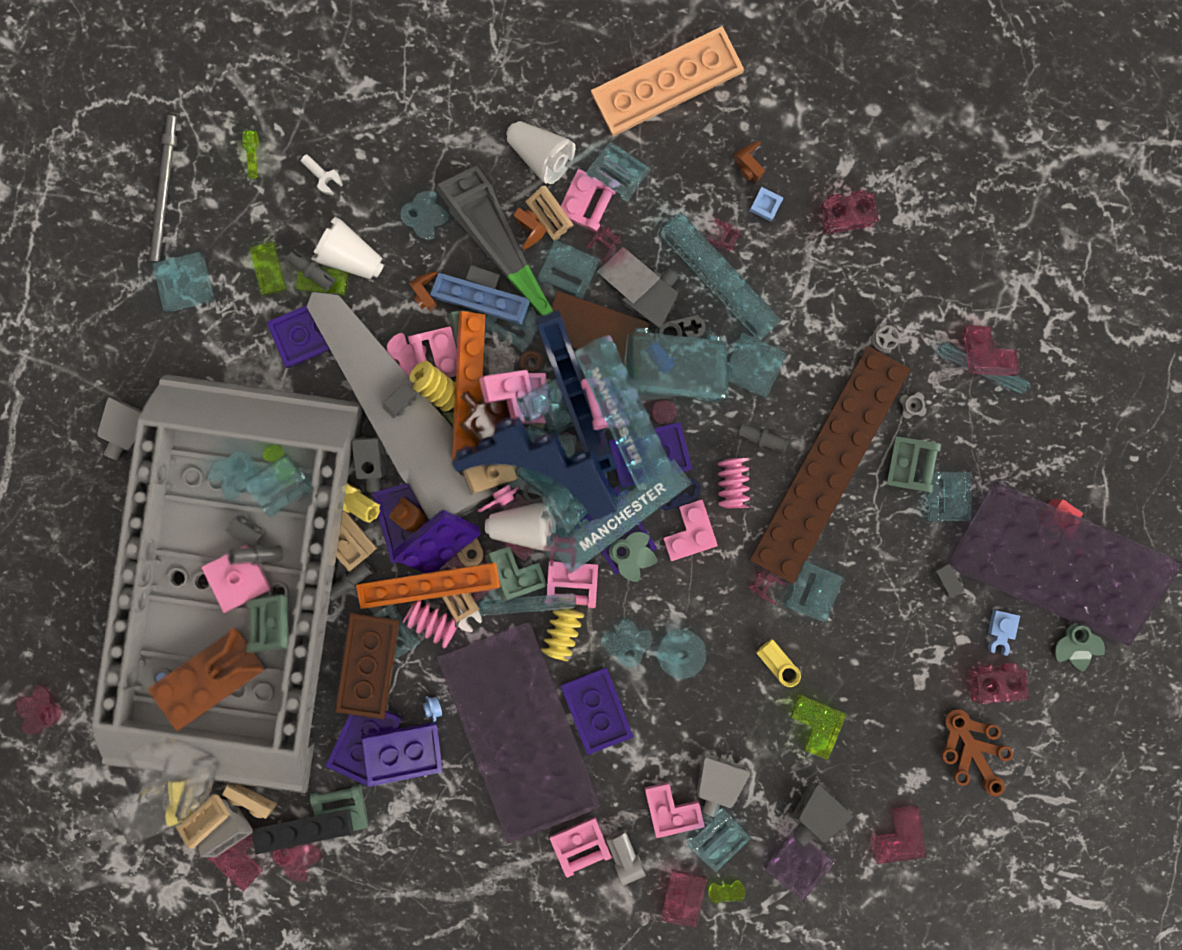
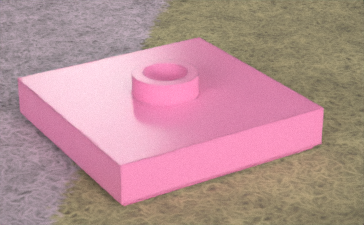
[201,545,272,613]

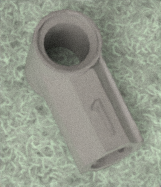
[606,830,646,885]

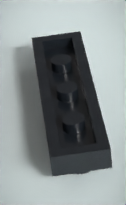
[252,809,354,855]

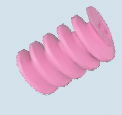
[717,458,750,508]
[403,600,458,649]

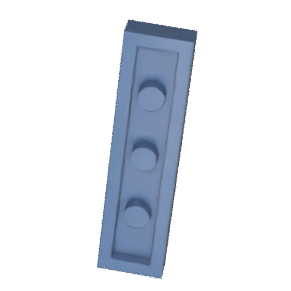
[430,273,530,325]

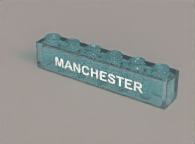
[661,211,782,341]
[574,335,675,491]
[553,459,692,573]

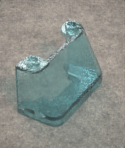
[623,328,728,403]

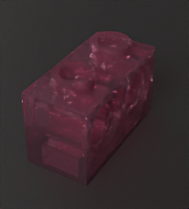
[820,190,879,235]
[969,663,1029,704]

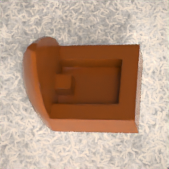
[733,141,765,183]
[513,208,547,250]
[409,271,438,312]
[389,496,429,533]

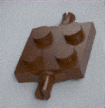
[459,390,511,445]

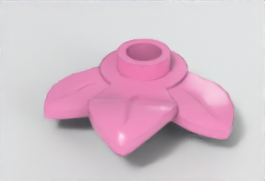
[386,333,427,377]
[477,485,520,512]

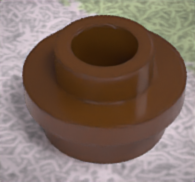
[519,350,543,373]

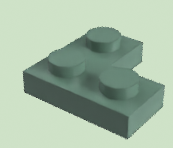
[485,547,547,602]

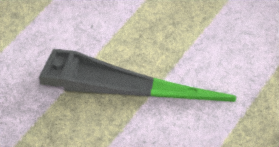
[436,165,553,316]

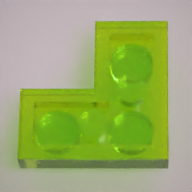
[790,694,847,760]

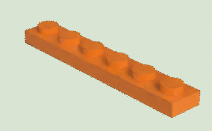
[452,311,485,460]
[356,562,500,609]

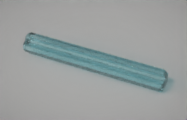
[937,342,1030,394]
[479,593,576,616]

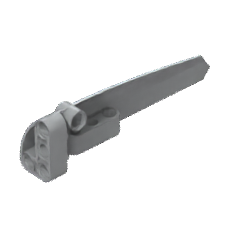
[307,292,499,520]

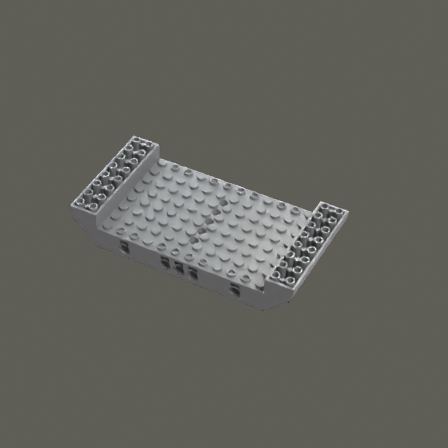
[92,375,364,793]

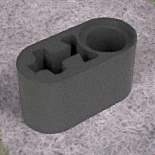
[658,316,706,347]

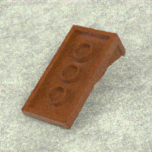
[147,627,266,731]

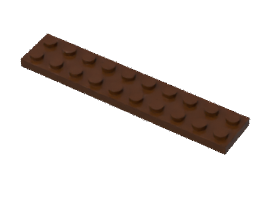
[749,346,911,584]

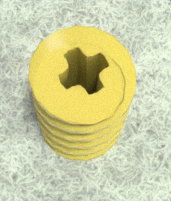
[409,361,456,412]
[541,606,584,661]

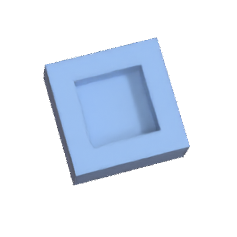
[750,187,783,222]

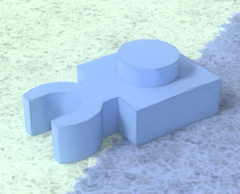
[988,610,1020,656]

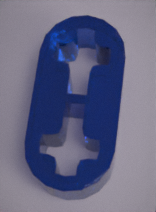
[655,478,700,510]

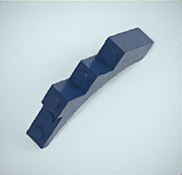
[535,310,617,473]
[451,416,618,521]

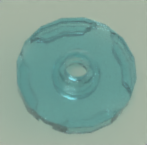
[657,629,707,679]

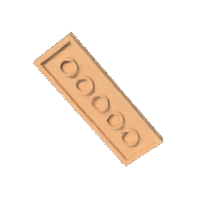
[591,26,744,137]

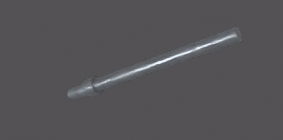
[149,115,177,263]

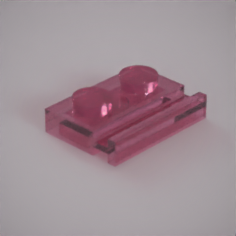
[660,869,707,929]

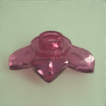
[16,685,61,734]
[272,844,323,882]

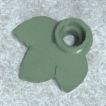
[609,532,658,582]
[1055,622,1105,671]

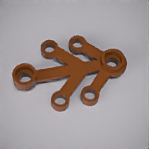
[941,709,1013,797]

